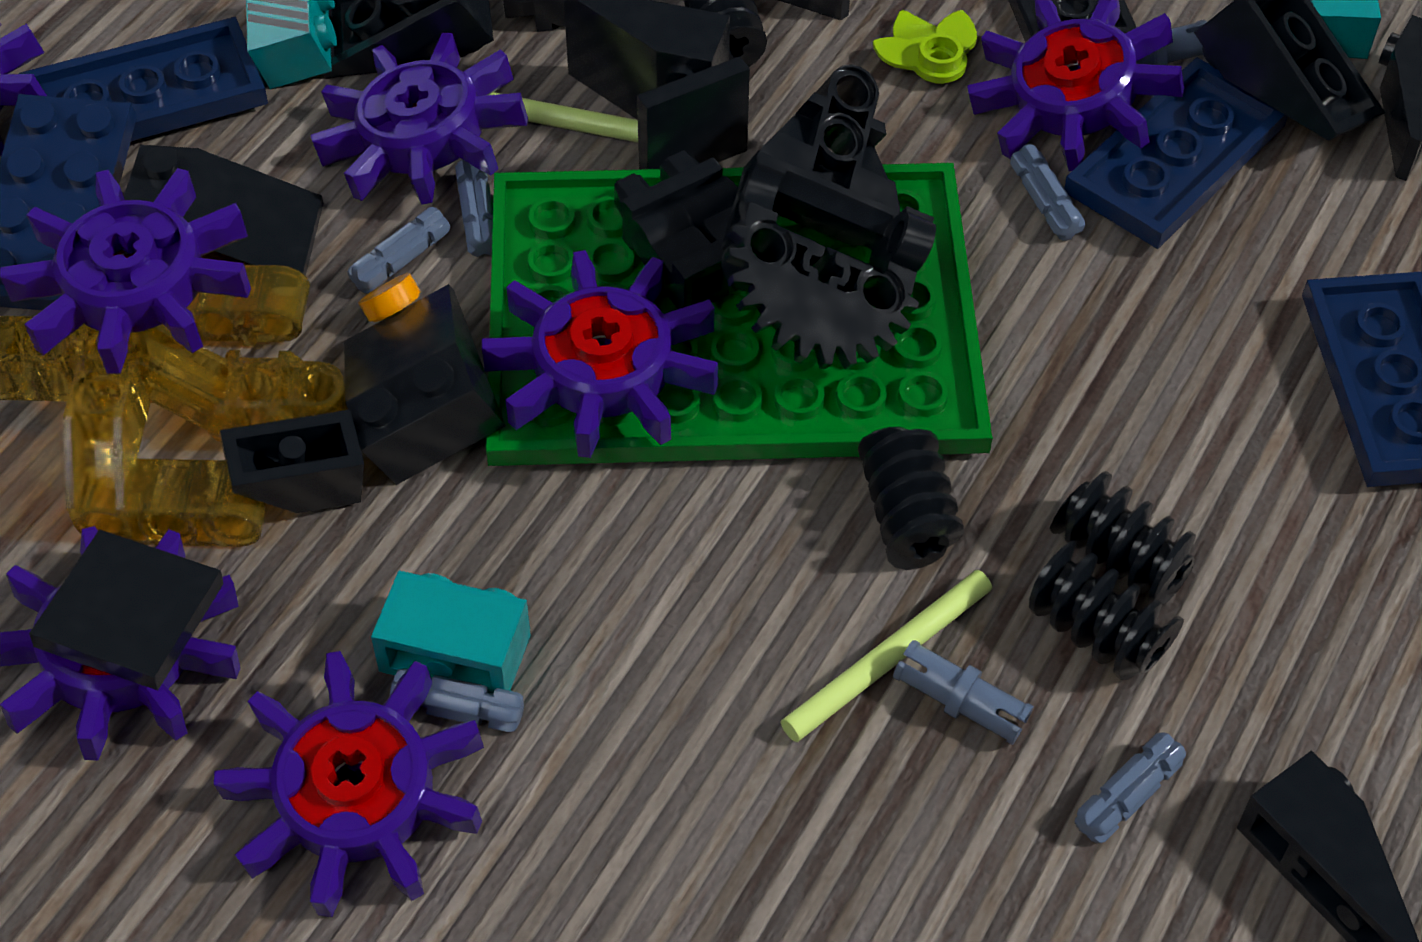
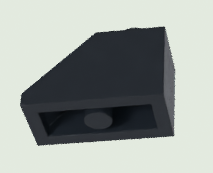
[220,409,364,513]

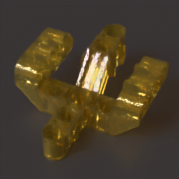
[0,265,348,547]

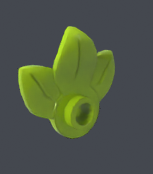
[873,10,977,84]

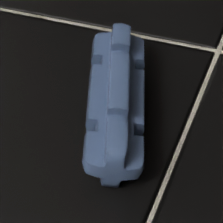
[1010,144,1085,241]
[455,159,493,257]
[347,207,450,293]
[390,668,524,732]
[1075,732,1186,843]

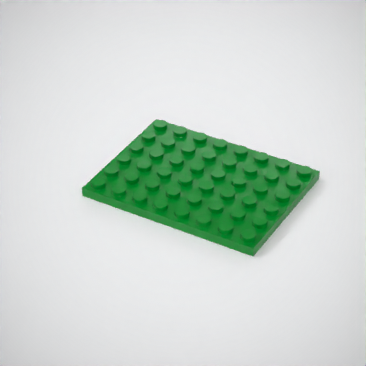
[486,163,993,466]

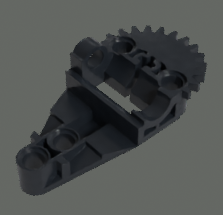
[721,64,936,369]

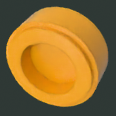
[358,273,421,323]

